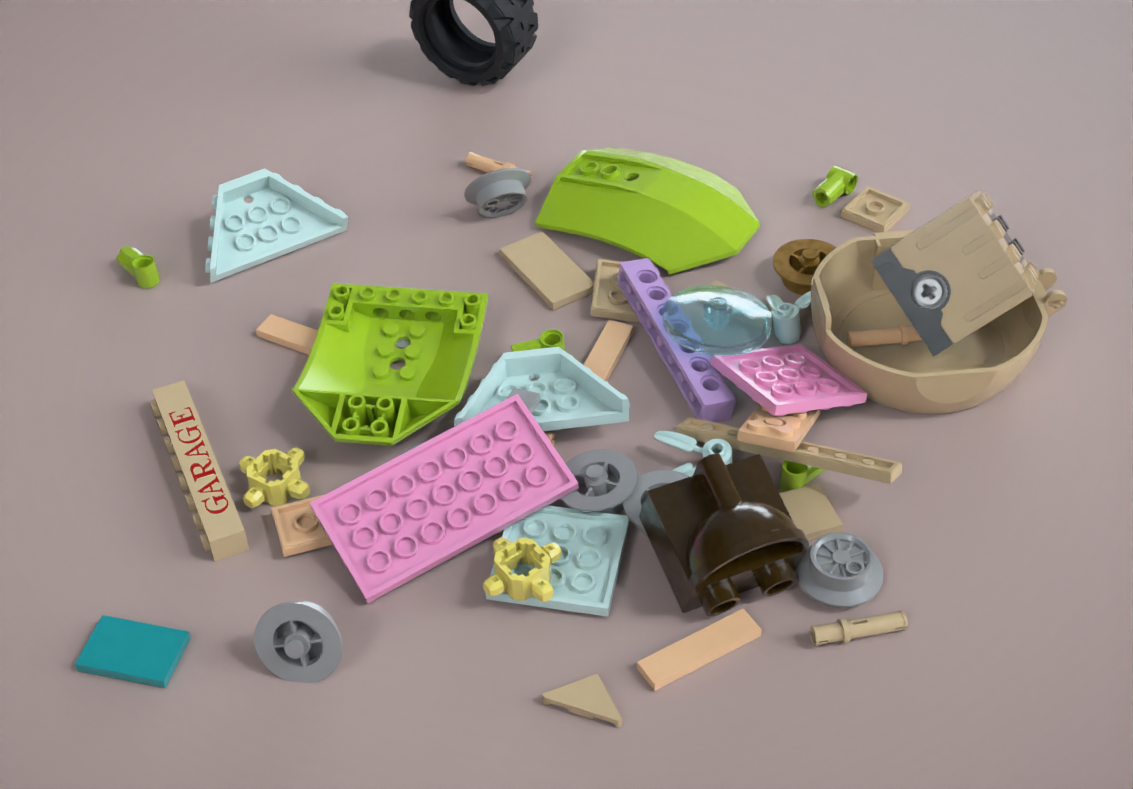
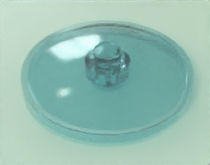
[662,285,772,356]

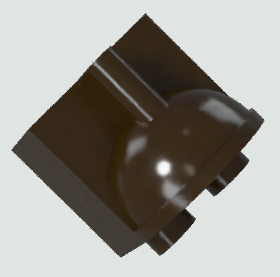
[639,453,809,617]

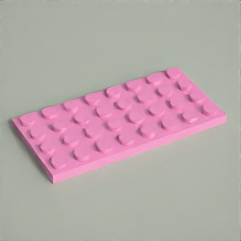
[310,394,579,604]

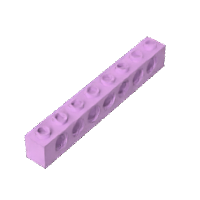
[617,258,736,422]

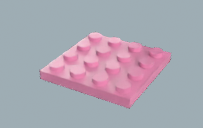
[710,344,868,417]

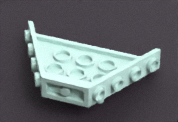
[205,168,348,283]
[454,347,630,431]

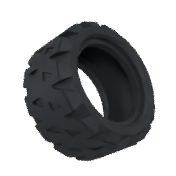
[409,0,538,86]

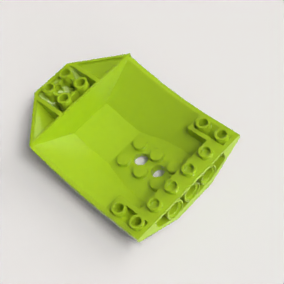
[535,147,760,275]
[291,283,489,446]

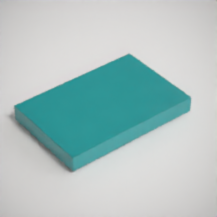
[75,615,191,688]

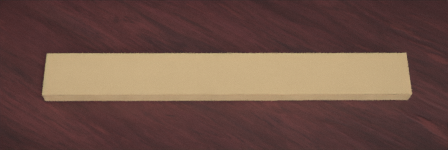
[676,417,902,484]

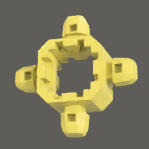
[239,447,310,508]
[483,537,562,602]

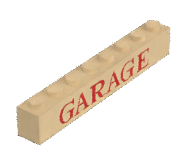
[150,380,249,562]

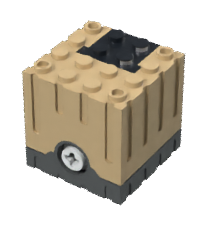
[871,190,1040,357]

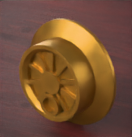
[773,239,836,295]

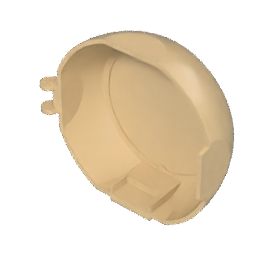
[811,230,1067,414]

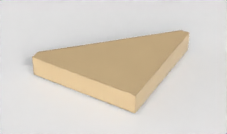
[542,673,622,728]

